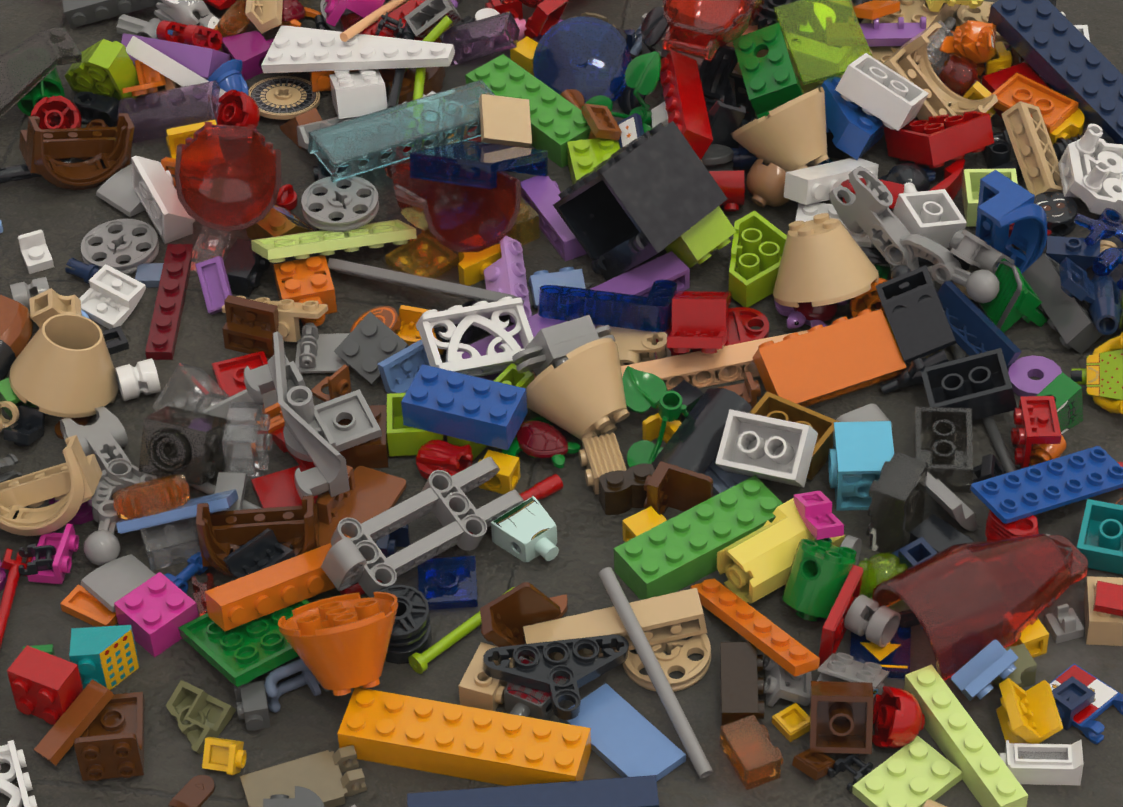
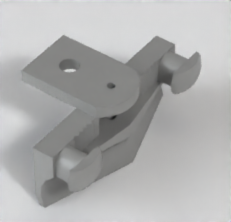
[244,331,382,500]

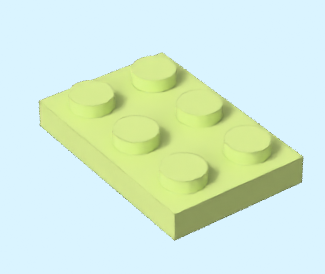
[852,736,963,807]

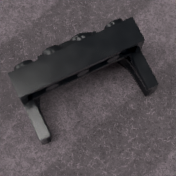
[698,42,756,148]

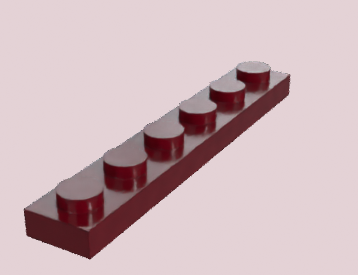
[145,244,194,360]

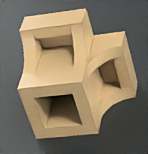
[29,288,82,328]

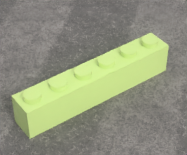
[904,664,1028,807]

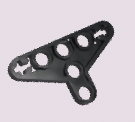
[483,634,629,720]

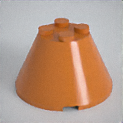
[278,592,398,696]

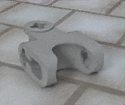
[949,229,1015,274]

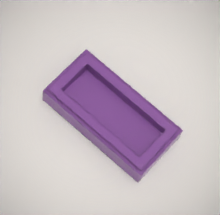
[195,256,232,315]

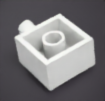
[893,182,967,248]

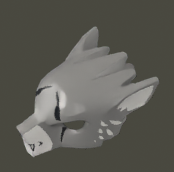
[154,0,222,30]

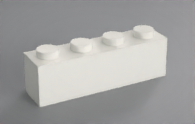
[784,158,879,205]

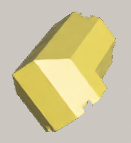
[717,498,845,603]

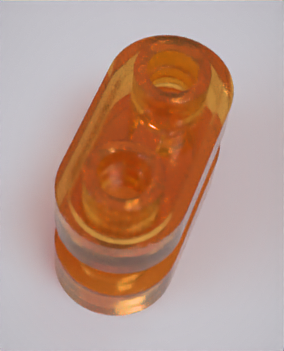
[214,0,251,48]

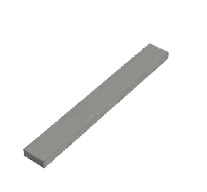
[328,258,524,305]

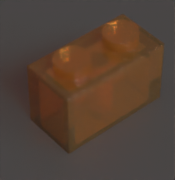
[720,715,783,790]

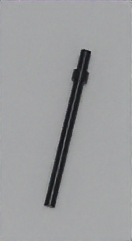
[387,21,415,114]

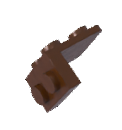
[644,461,713,515]
[480,582,561,659]

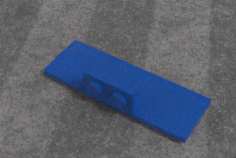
[970,446,1123,524]

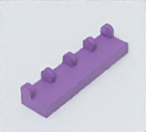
[825,17,926,47]

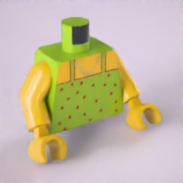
[1071,332,1123,414]

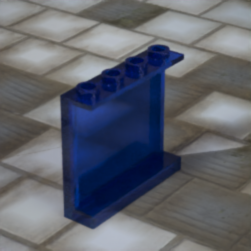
[410,140,548,189]

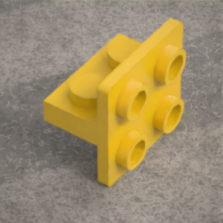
[996,678,1063,744]

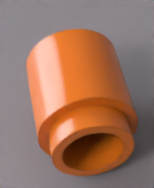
[1029,436,1067,466]

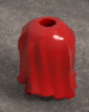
[416,440,473,479]

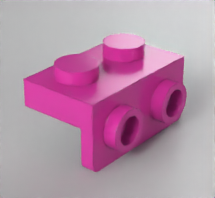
[27,523,79,584]

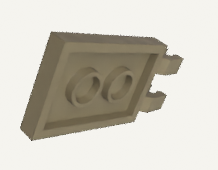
[240,745,367,807]

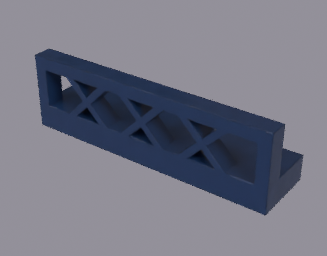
[938,281,1022,372]

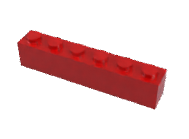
[660,49,713,160]

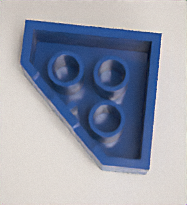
[821,75,886,160]

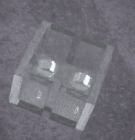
[222,402,273,481]

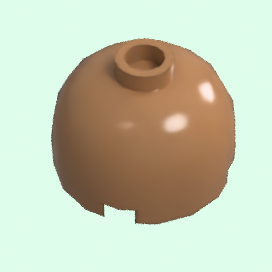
[746,159,790,208]

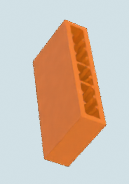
[752,309,907,407]

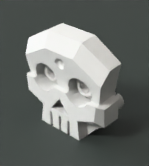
[1058,124,1123,219]

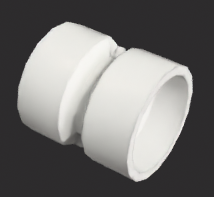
[115,358,161,401]

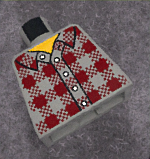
[404,0,462,38]

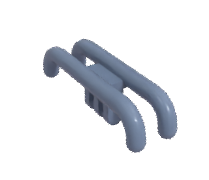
[264,658,329,713]

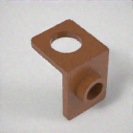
[311,364,351,402]

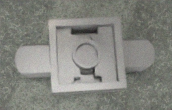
[512,315,616,377]

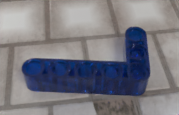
[538,279,677,332]

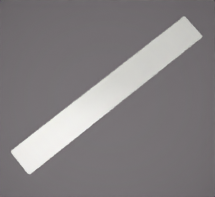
[126,36,226,108]

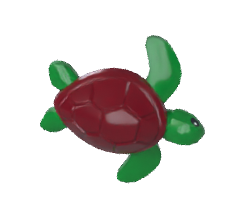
[502,416,581,468]

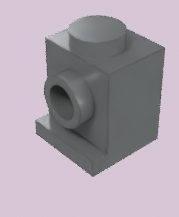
[234,681,271,731]

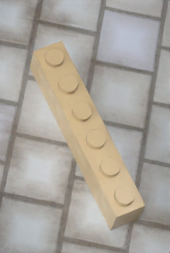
[523,588,707,661]

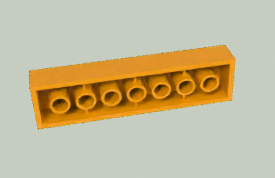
[337,687,591,786]

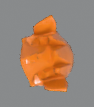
[940,20,996,64]

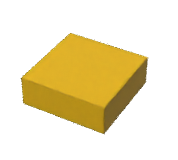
[772,703,810,742]

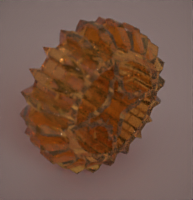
[113,475,190,520]

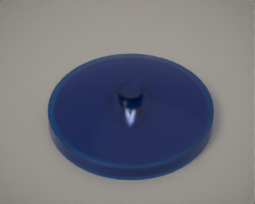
[533,16,631,103]

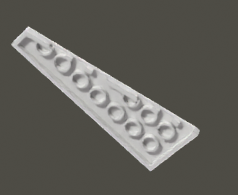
[261,26,455,73]

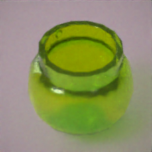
[859,553,909,602]

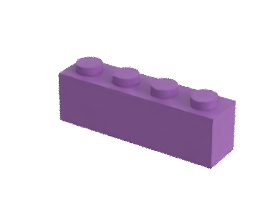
[518,173,587,262]

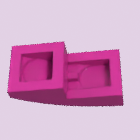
[793,491,844,540]

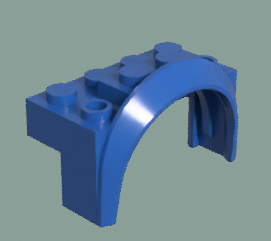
[975,170,1047,274]

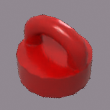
[272,184,298,211]

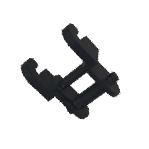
[375,12,403,38]
[18,544,56,576]
[827,754,873,793]

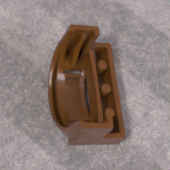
[19,113,135,190]
[196,495,319,578]

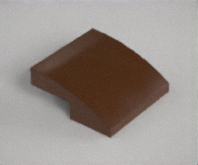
[222,295,279,359]

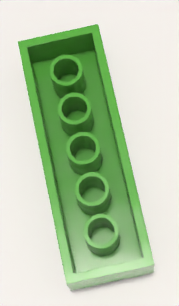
[465,54,591,168]
[614,475,783,600]

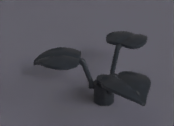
[598,7,678,115]

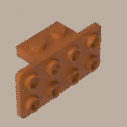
[316,465,407,547]

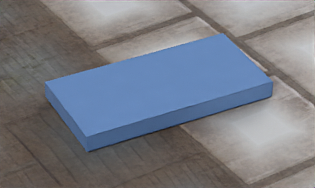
[116,489,238,534]
[560,683,686,781]

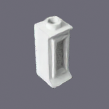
[999,740,1084,786]

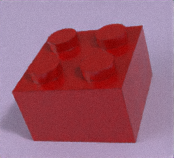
[7,645,83,725]

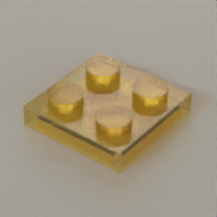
[385,231,459,279]

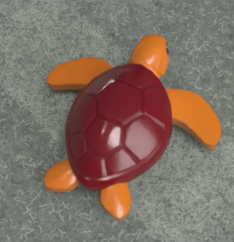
[276,0,322,27]

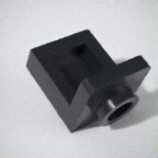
[4,405,45,446]

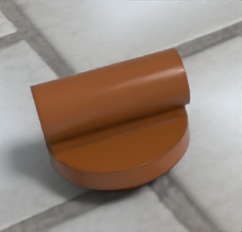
[560,89,585,110]

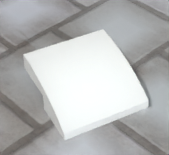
[79,264,146,329]

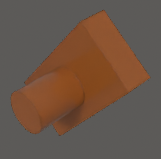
[581,103,622,140]

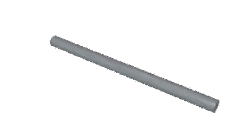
[598,567,713,779]

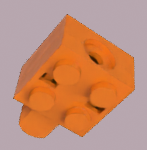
[273,255,337,327]

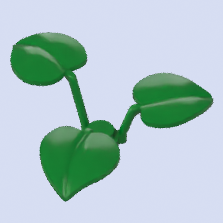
[581,51,661,146]
[622,366,688,468]

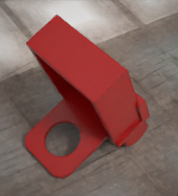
[524,0,572,49]

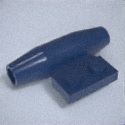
[1059,257,1122,335]

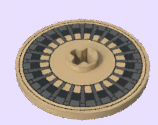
[248,76,320,120]

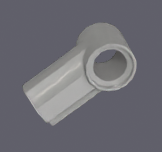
[116,14,161,39]

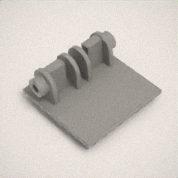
[295,322,350,373]
[817,652,889,694]

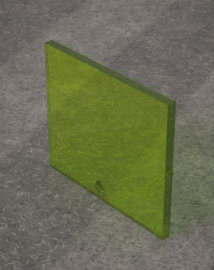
[774,0,873,85]

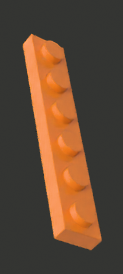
[690,578,820,677]

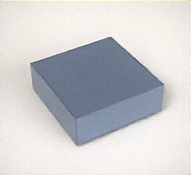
[135,263,164,287]

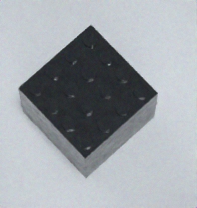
[553,121,728,281]

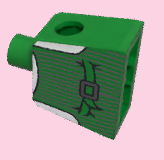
[1036,372,1083,434]

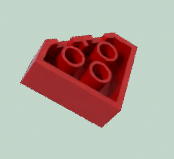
[884,111,994,168]

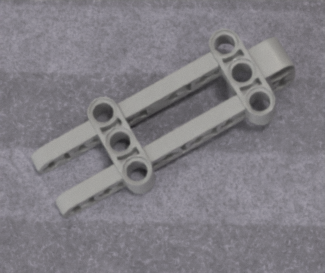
[321,457,524,597]

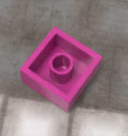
[114,572,199,658]

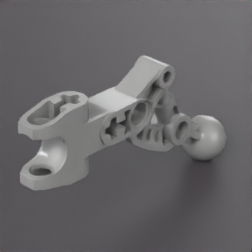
[829,166,1000,303]
[60,406,159,566]

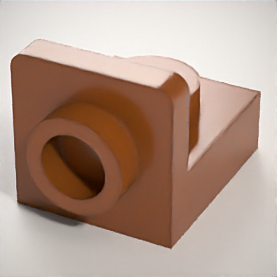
[718,371,761,409]

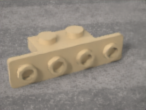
[222,296,328,342]

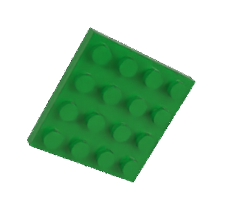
[178,599,310,687]

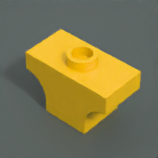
[458,237,502,286]

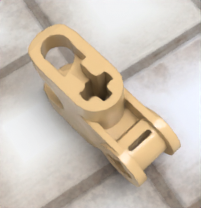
[595,322,671,366]

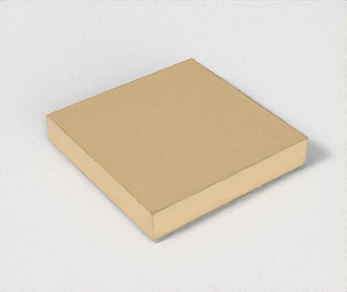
[479,94,532,148]

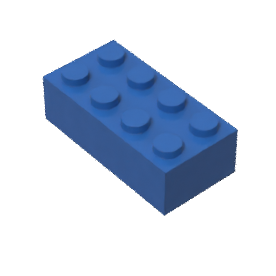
[401,364,528,450]

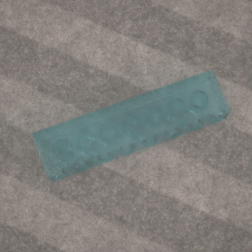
[308,80,494,183]

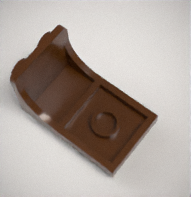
[74,692,145,781]

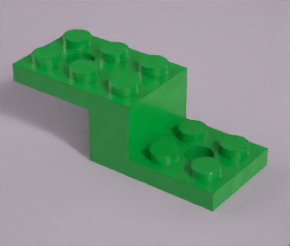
[732,23,803,119]

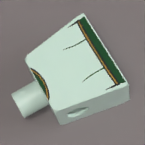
[491,496,559,562]

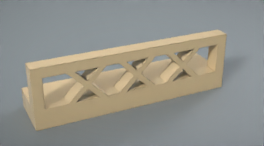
[245,0,283,34]
[1001,101,1063,196]

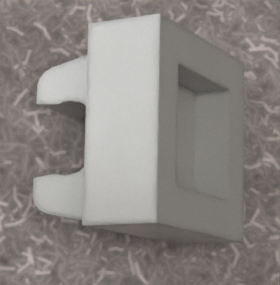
[1044,604,1084,644]

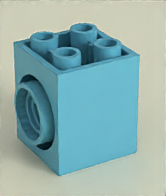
[828,421,896,511]

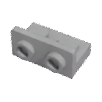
[763,655,812,707]

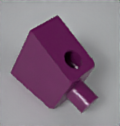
[221,31,274,81]

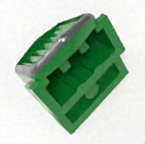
[979,258,1048,333]

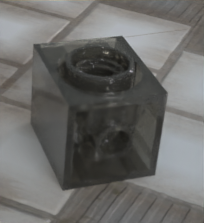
[139,406,230,486]

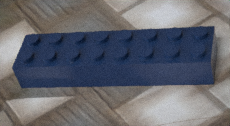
[988,0,1123,145]

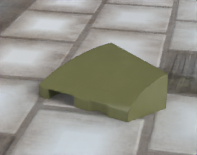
[166,680,236,754]

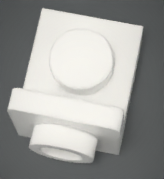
[18,230,54,274]

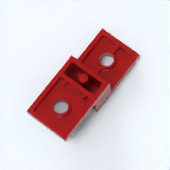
[667,291,731,353]

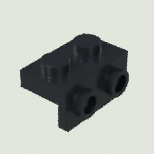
[224,528,296,580]

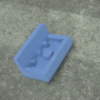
[528,267,586,308]
[377,339,430,394]
[951,639,1019,701]

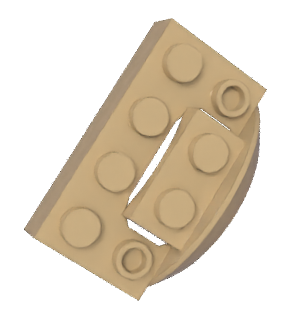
[883,22,998,121]
[0,435,103,536]

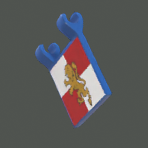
[1049,663,1123,744]

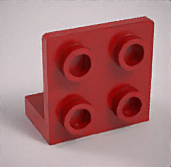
[1011,396,1062,469]

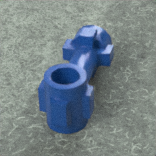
[164,552,208,593]

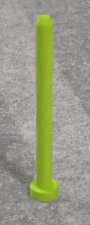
[408,587,515,674]

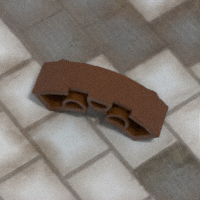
[388,37,445,117]

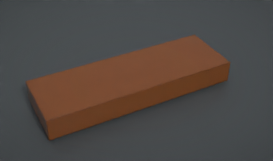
[34,679,114,766]

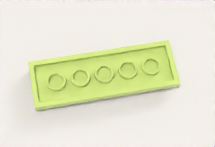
[251,219,417,263]

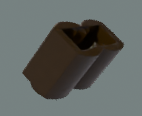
[598,464,655,515]

